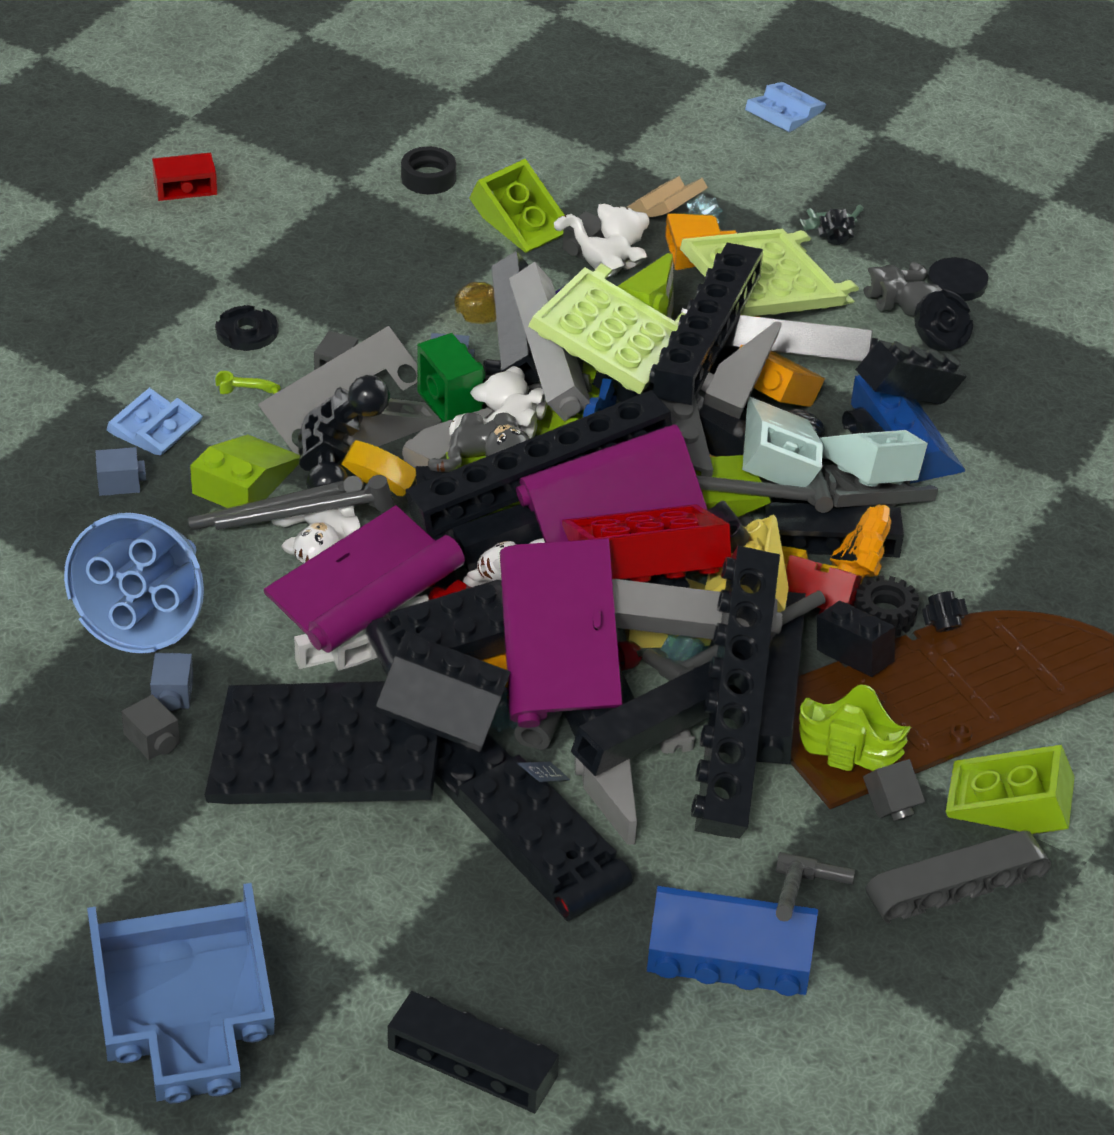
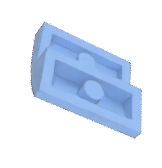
[745,82,826,132]
[106,387,203,456]

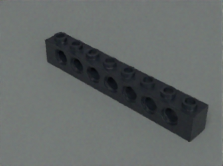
[649,242,763,405]
[406,390,672,537]
[691,545,780,839]

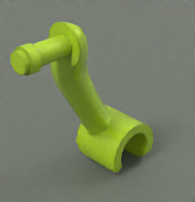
[215,370,281,394]

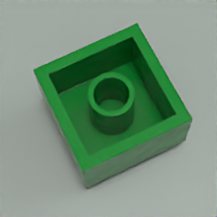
[417,333,485,423]

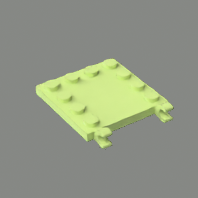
[680,229,859,316]
[528,263,686,394]

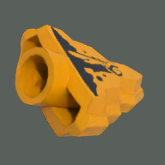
[830,504,891,584]

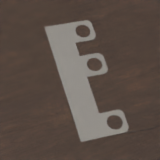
[258,326,417,454]

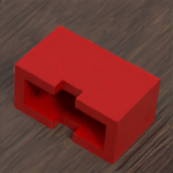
[786,555,862,614]

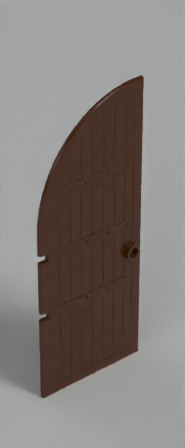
[791,610,1114,809]

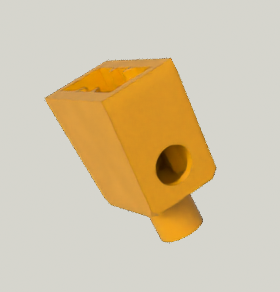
[665,213,737,270]

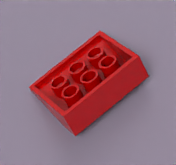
[562,504,731,582]

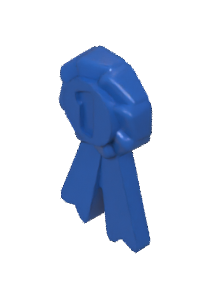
[583,378,617,417]

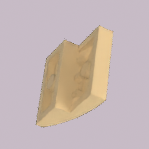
[627,176,708,217]

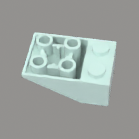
[742,397,823,487]
[819,430,928,487]

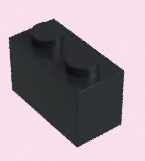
[817,600,895,677]

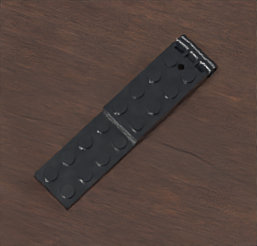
[365,574,690,676]
[435,733,633,921]

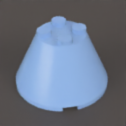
[64,513,204,653]

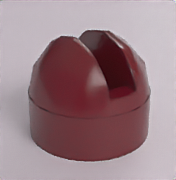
[617,641,642,671]

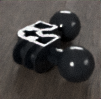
[298,375,390,489]

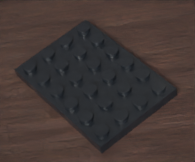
[204,681,441,804]

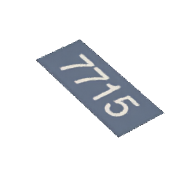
[518,761,570,782]

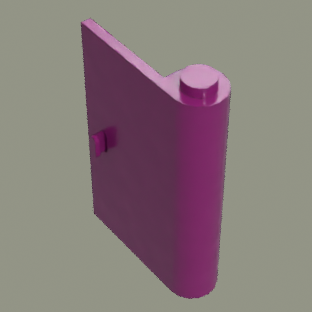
[516,424,708,543]
[264,505,465,653]
[499,538,622,728]

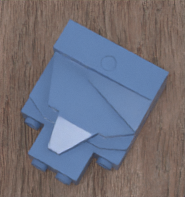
[87,883,275,1103]

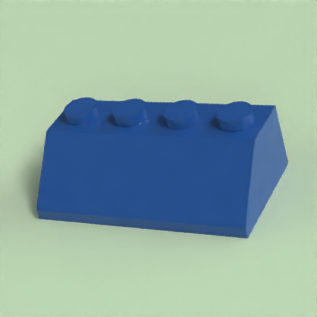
[851,375,965,484]
[647,886,818,996]

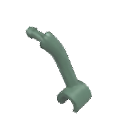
[799,205,864,230]

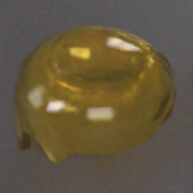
[454,282,497,324]

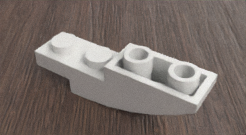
[294,594,429,671]

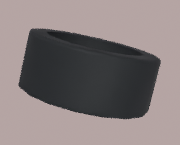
[401,146,457,195]

